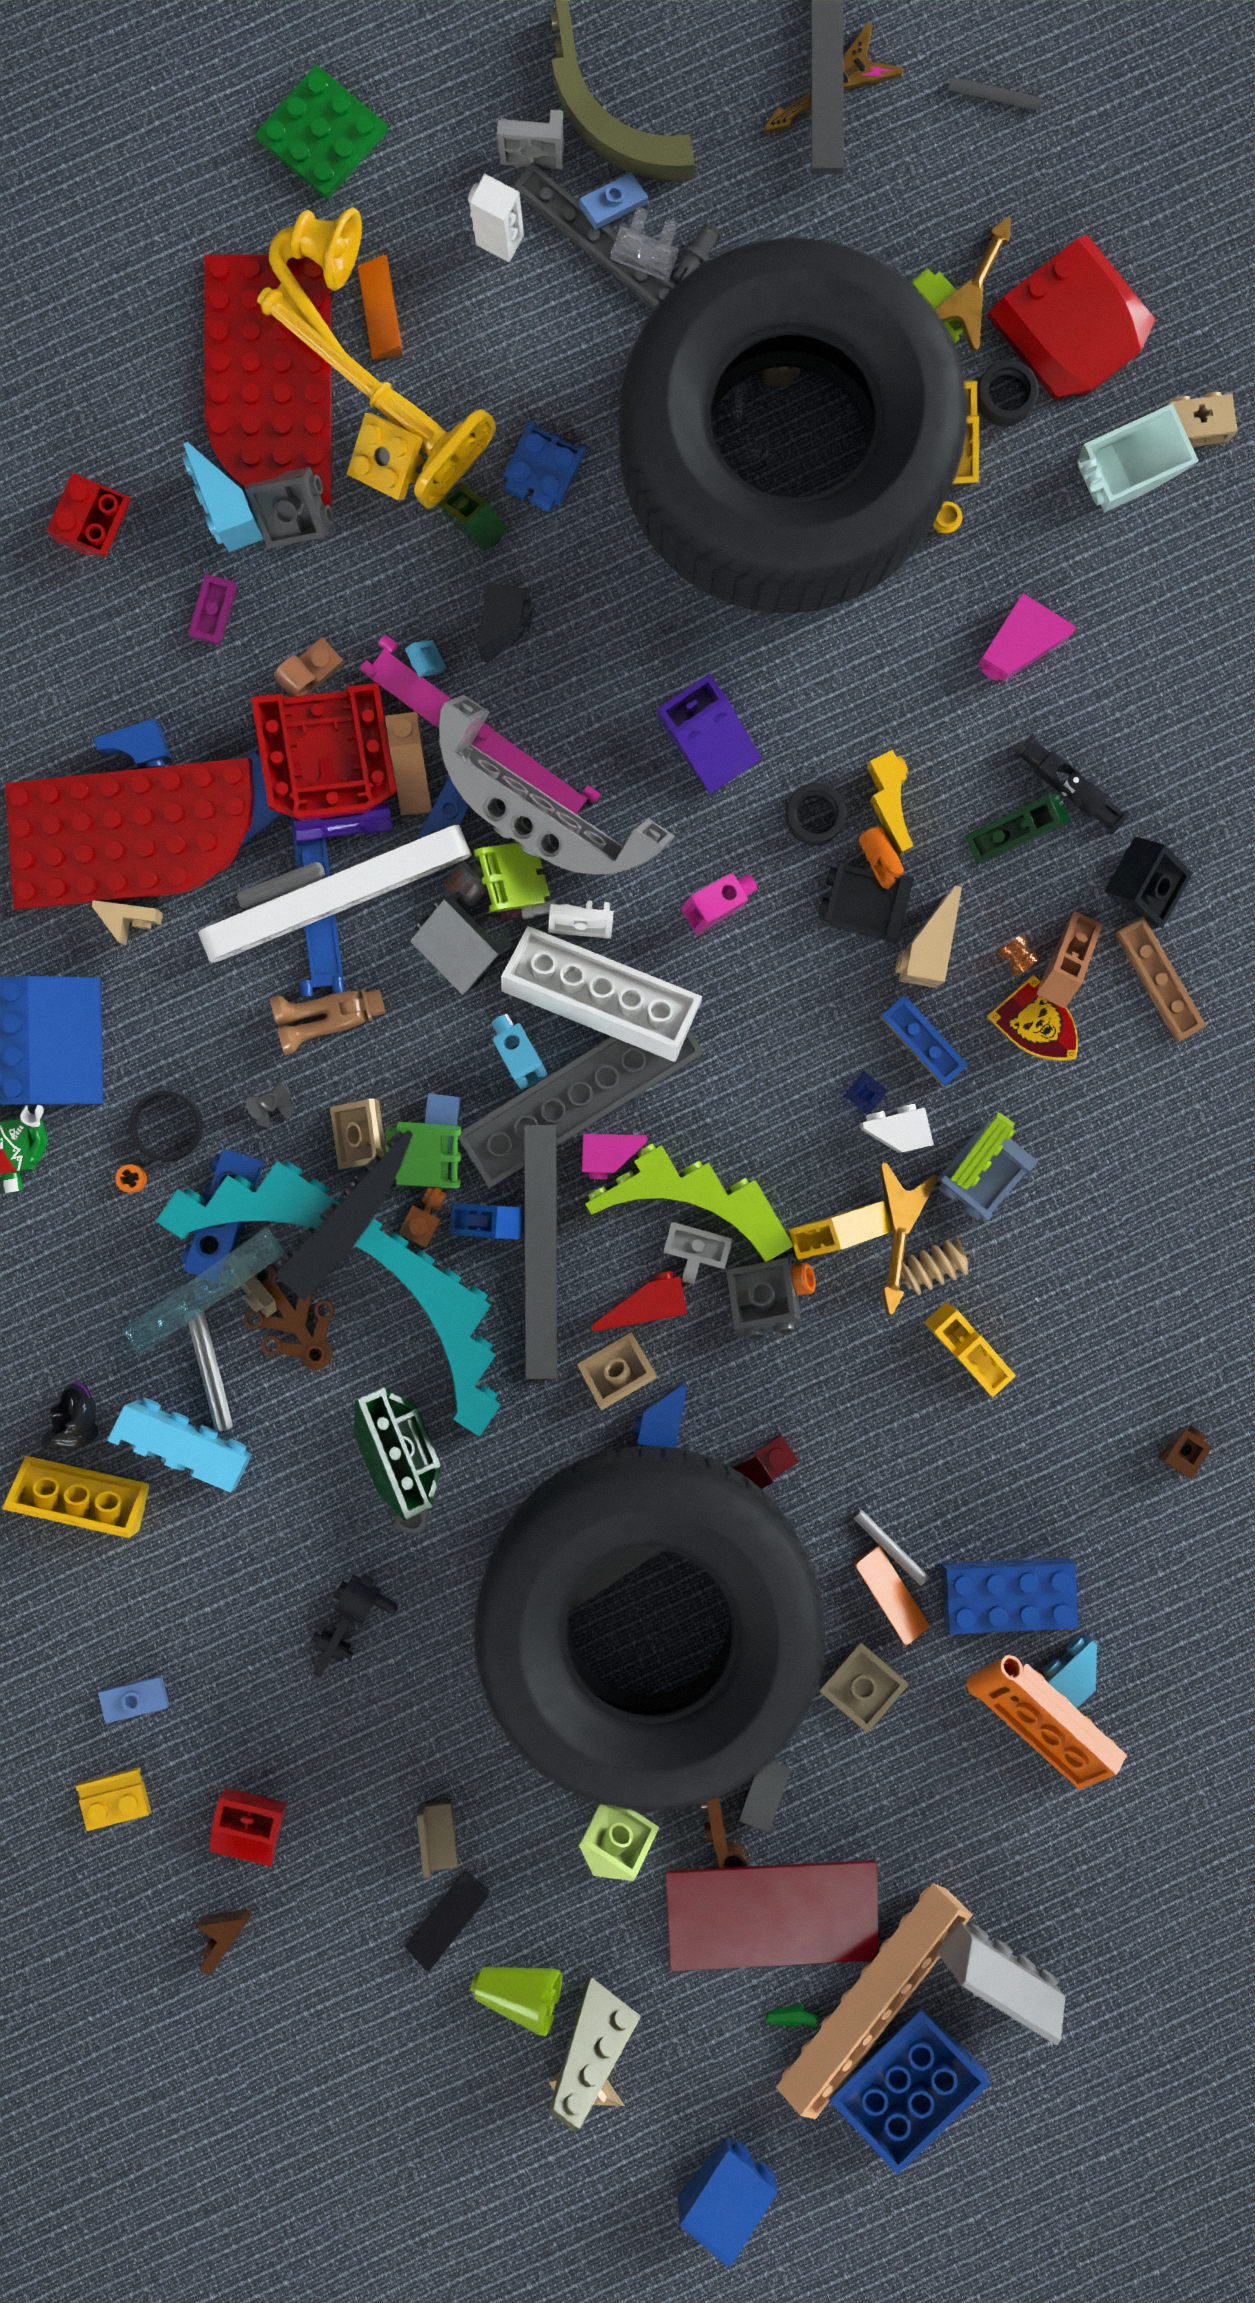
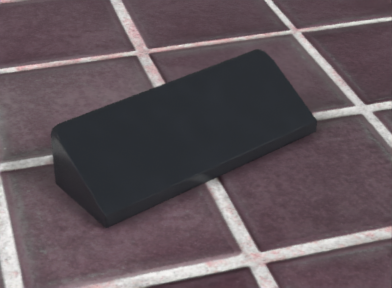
[405,1871,489,1972]

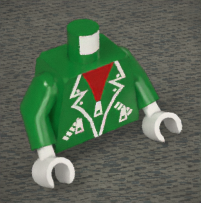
[0,1105,48,1194]

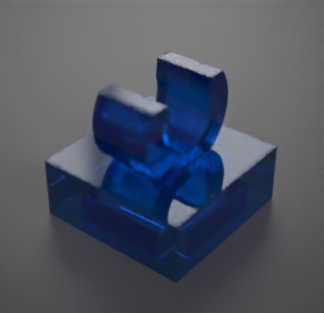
[843,1071,888,1115]

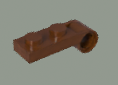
[701,1797,748,1868]

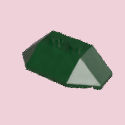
[354,1388,441,1520]

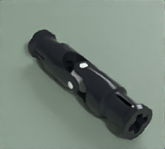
[1014,734,1130,836]

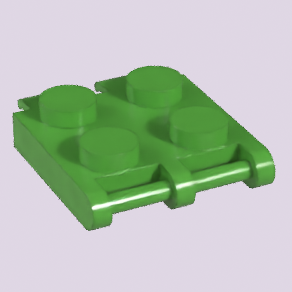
[386,1122,461,1188]

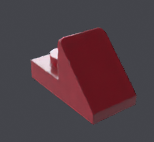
[731,1434,799,1489]

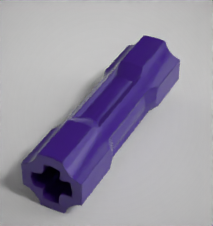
[293,803,392,843]

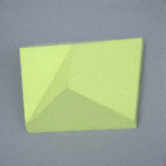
[579,1804,659,1881]

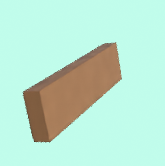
[1114,916,1206,1042]

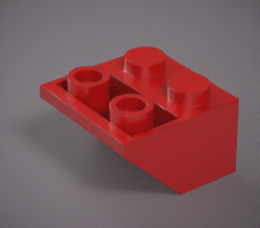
[46,473,132,557]
[210,1787,288,1867]

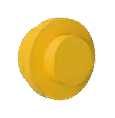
[932,501,962,534]

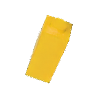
[788,1201,892,1260]

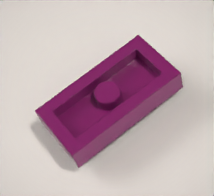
[188,574,238,646]

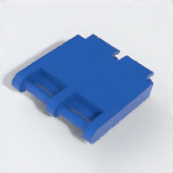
[503,421,587,512]

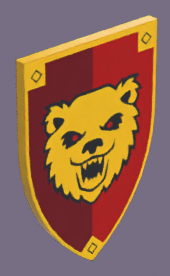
[987,975,1078,1061]

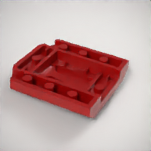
[987,234,1156,402]
[251,683,396,821]

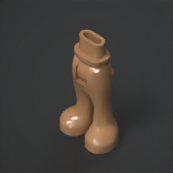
[270,989,386,1055]

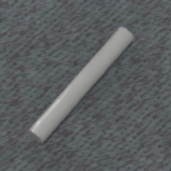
[853,1509,929,1586]

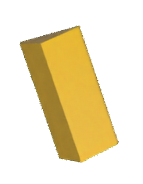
[3,1456,149,1538]

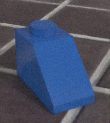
[632,1384,687,1448]

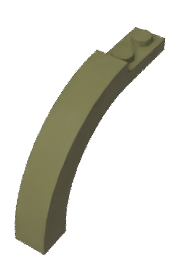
[550,0,695,181]

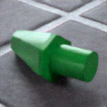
[764,2004,817,2028]

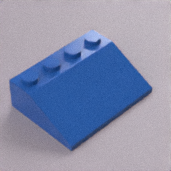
[0,976,104,1106]
[829,2008,991,2175]

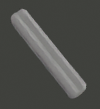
[237,862,325,908]

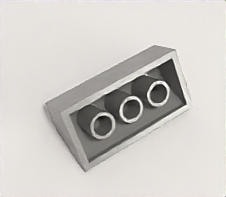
[937,1921,1065,2046]

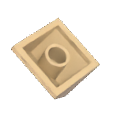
[330,1099,386,1170]
[577,1332,657,1410]

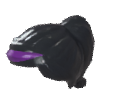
[41,1382,99,1451]

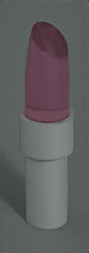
[498,900,557,920]

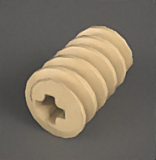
[901,1236,968,1295]

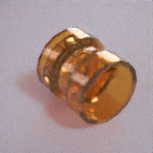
[997,934,1041,977]

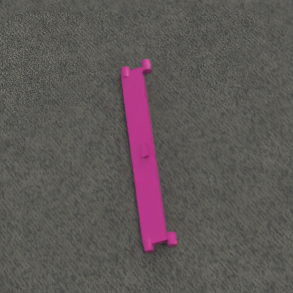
[360,634,601,815]

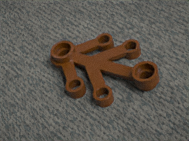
[244,1262,335,1370]

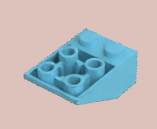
[182,442,264,552]

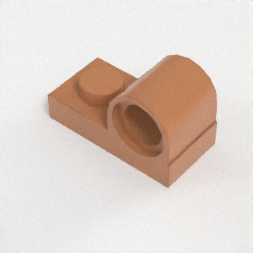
[274,637,345,697]

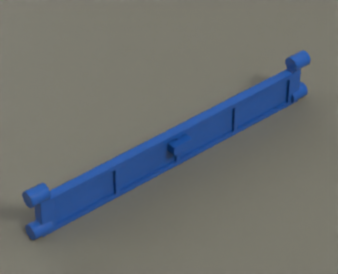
[290,816,345,998]

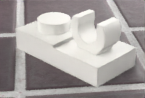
[548,900,614,939]

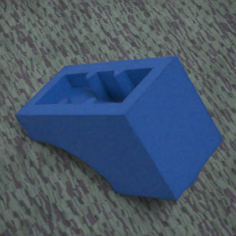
[94,718,172,769]
[449,1203,524,1239]

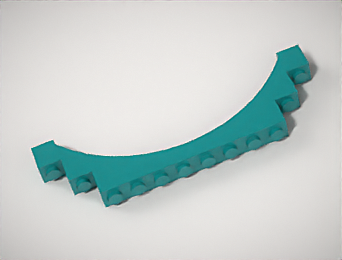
[156,1160,501,1437]

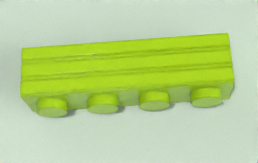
[950,1112,1015,1190]

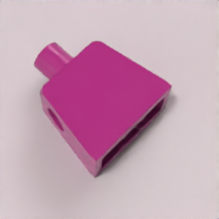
[681,873,757,935]

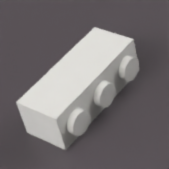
[468,174,524,262]

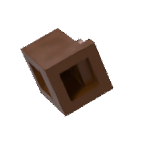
[1157,1426,1212,1479]

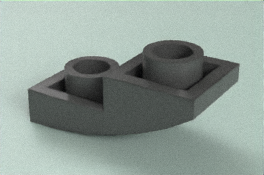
[739,1761,791,1834]

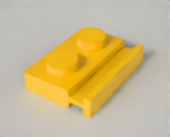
[75,1767,151,1831]

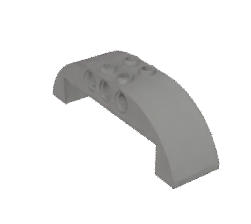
[439,695,674,875]

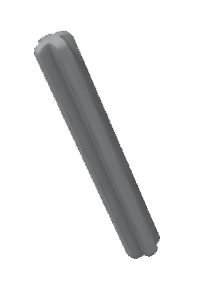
[186,1308,233,1432]

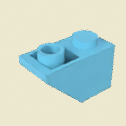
[1042,1634,1097,1709]

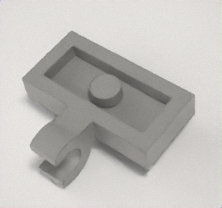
[663,1222,733,1284]

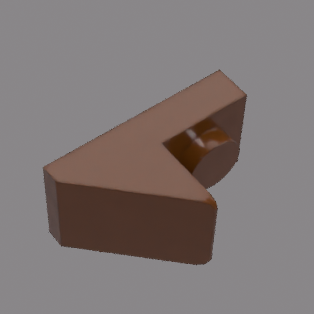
[197,1909,252,1976]

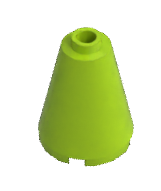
[471,1967,563,2036]

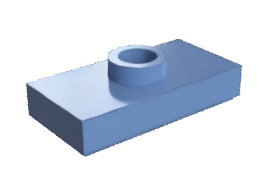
[578,173,648,230]
[98,1675,170,1724]

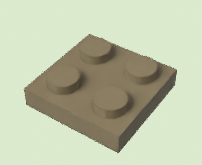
[818,1640,909,1733]

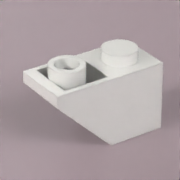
[859,1104,934,1153]

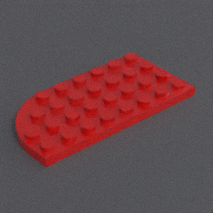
[204,254,332,508]
[5,758,255,910]

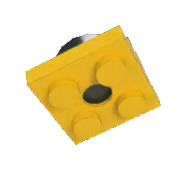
[347,413,425,500]

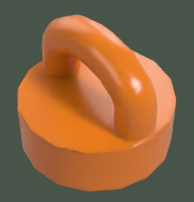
[791,1262,816,1296]

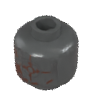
[444,861,488,908]

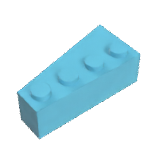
[107,1398,252,1492]

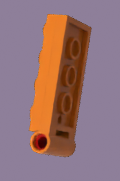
[966,1655,1127,1790]

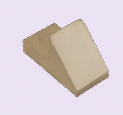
[92,900,163,946]

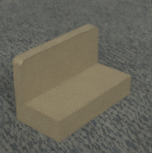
[417,1800,459,1878]

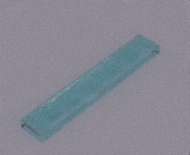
[122,1227,286,1356]

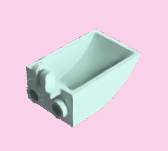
[1077,403,1198,513]

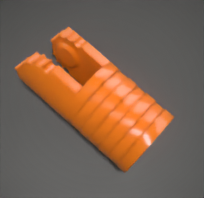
[858,827,905,890]

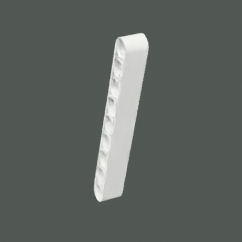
[198,825,472,963]

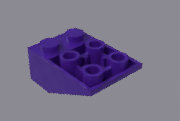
[656,673,762,794]

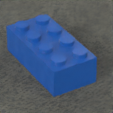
[941,1557,1079,1634]

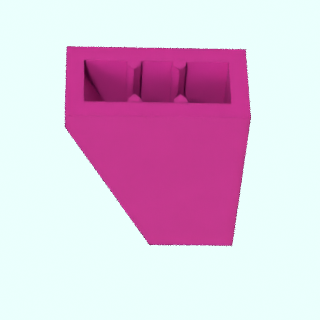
[978,594,1077,682]

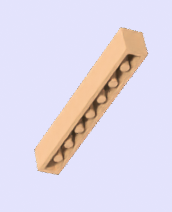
[776,1883,973,2119]

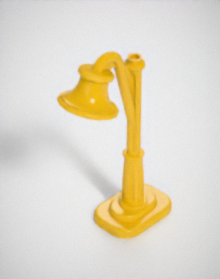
[257,207,496,509]

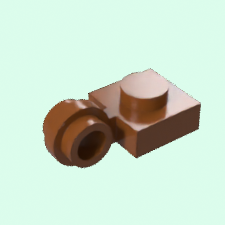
[398,1187,447,1248]

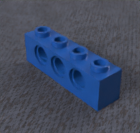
[182,1149,264,1282]

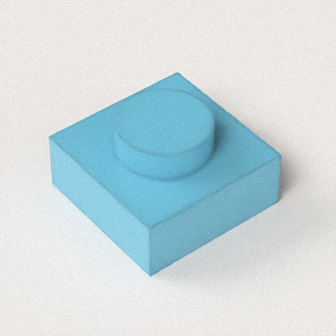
[405,640,447,677]

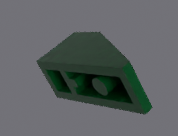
[965,794,1072,864]

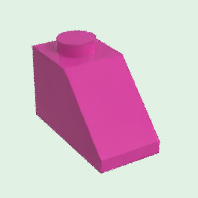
[582,1134,647,1179]

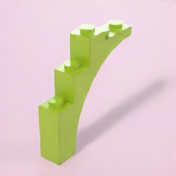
[585,1143,793,1262]

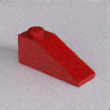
[592,1271,687,1332]

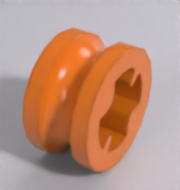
[115,1164,147,1193]

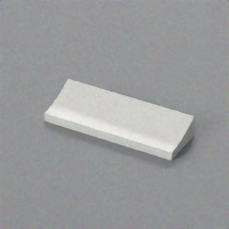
[501,926,702,1062]

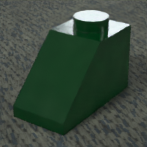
[439,484,508,552]

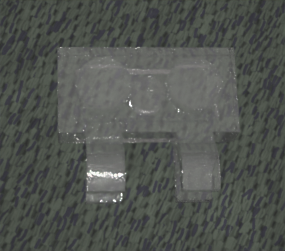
[609,207,679,282]

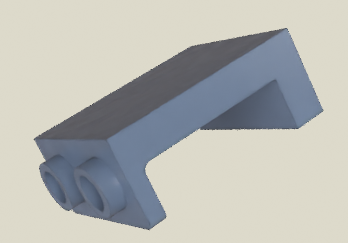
[937,1121,1038,1221]

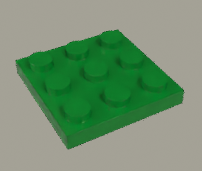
[254,64,388,201]

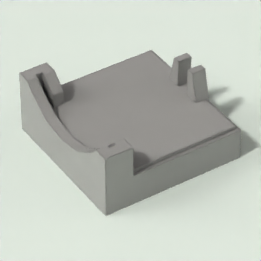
[497,110,565,170]

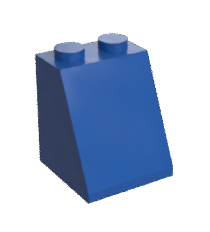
[678,2137,778,2268]

